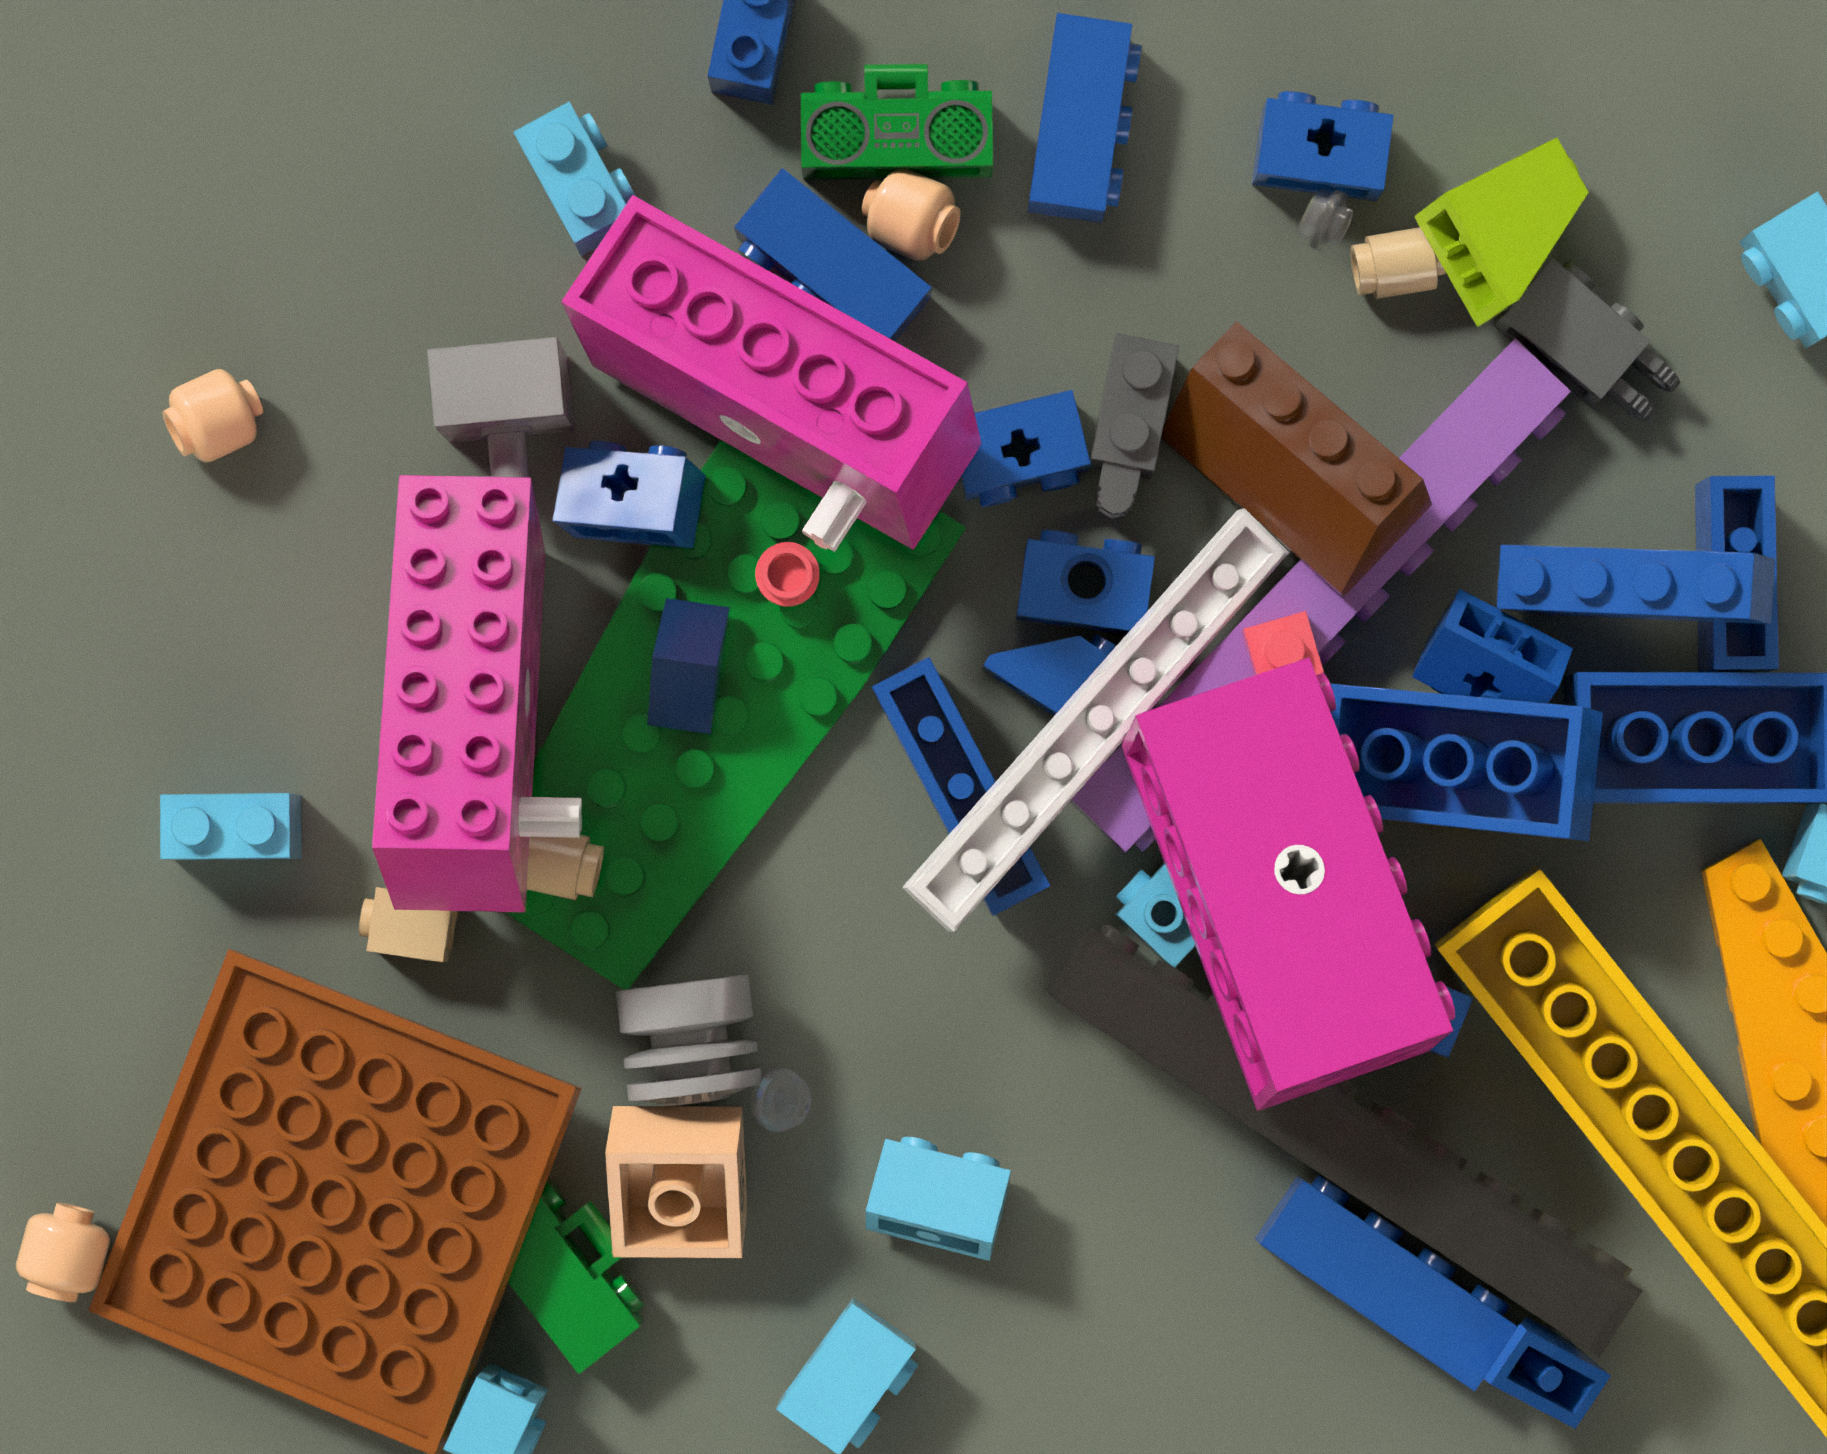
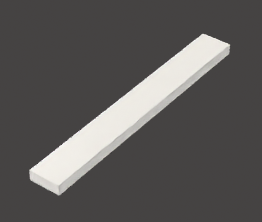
[902,508,1289,932]

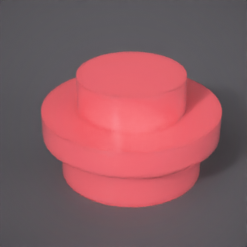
[755,542,820,607]

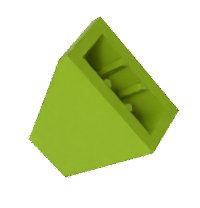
[1414,137,1589,327]

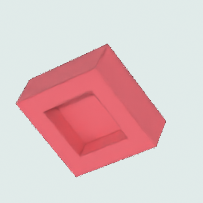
[1242,611,1324,675]

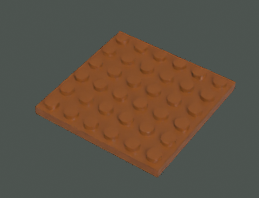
[88,949,582,1454]

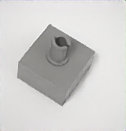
[427,337,575,477]

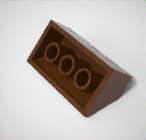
[1161,321,1432,597]

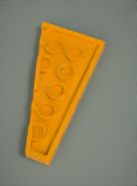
[1701,839,1827,1227]

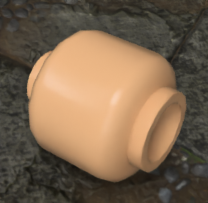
[862,169,961,261]
[162,369,263,463]
[16,1203,110,1302]

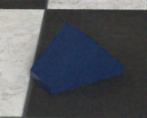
[647,598,730,734]

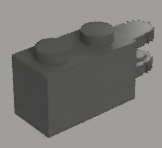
[1494,259,1681,423]
[1089,333,1180,521]

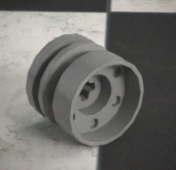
[615,974,762,1106]

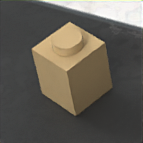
[359,887,458,962]

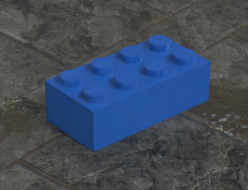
[1565,672,1827,805]
[1331,684,1603,841]

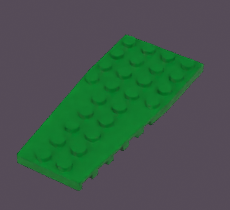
[505,440,966,990]

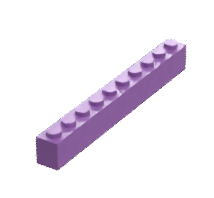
[1070,338,1571,853]

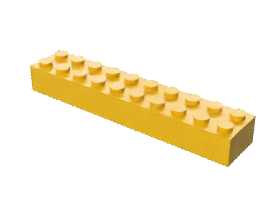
[1434,865,1827,1438]

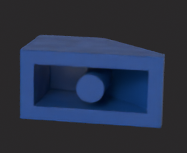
[982,634,1116,716]
[1484,1317,1611,1429]

